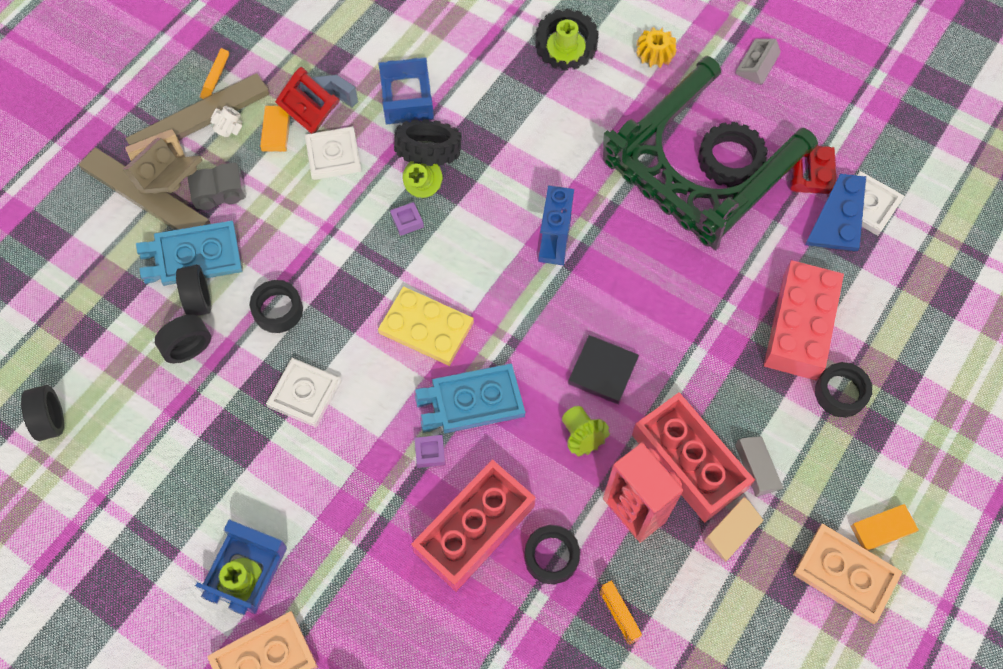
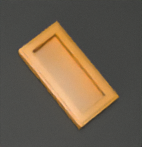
[200,48,229,99]
[260,106,290,152]
[851,504,919,551]
[600,580,642,644]

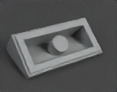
[736,39,780,84]
[735,436,783,497]

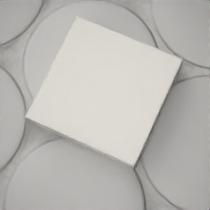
[305,127,362,180]
[857,171,905,236]
[266,358,341,428]

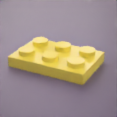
[378,286,474,366]

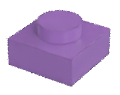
[390,202,424,236]
[414,435,445,468]

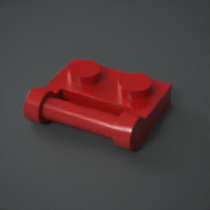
[275,67,340,134]
[790,146,836,194]

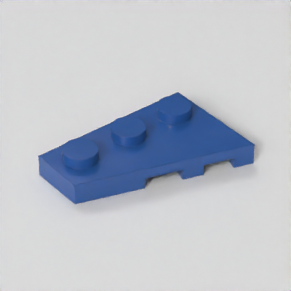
[805,174,866,252]

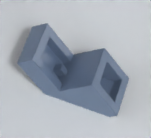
[300,75,358,108]

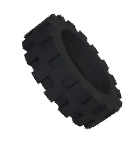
[535,9,599,70]
[394,119,462,166]
[698,122,768,188]

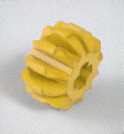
[636,27,677,68]

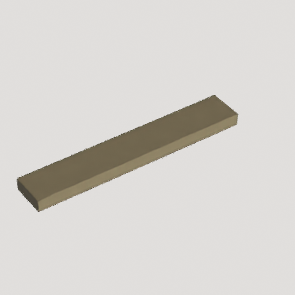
[126,73,270,145]
[78,147,211,230]

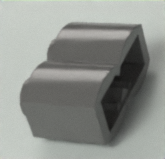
[188,163,246,210]

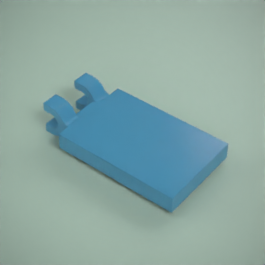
[136,221,243,286]
[415,364,526,434]

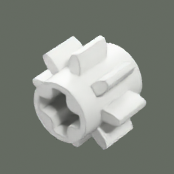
[210,106,243,137]

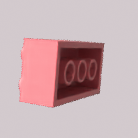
[764,260,844,381]
[632,392,755,523]
[603,443,683,543]
[411,459,536,592]

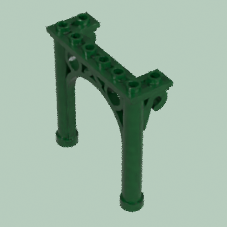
[603,56,818,251]

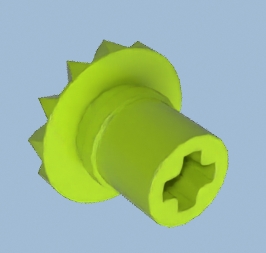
[547,19,585,64]
[403,161,443,198]
[562,406,610,456]
[218,558,262,604]

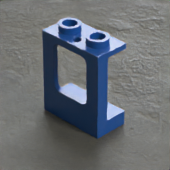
[378,58,434,125]
[538,185,574,266]
[195,520,287,615]

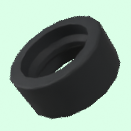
[176,264,211,316]
[249,280,303,333]
[154,315,212,364]
[815,362,872,418]
[21,385,64,441]
[524,525,580,585]

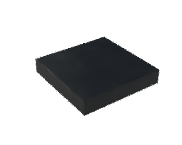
[568,335,639,405]

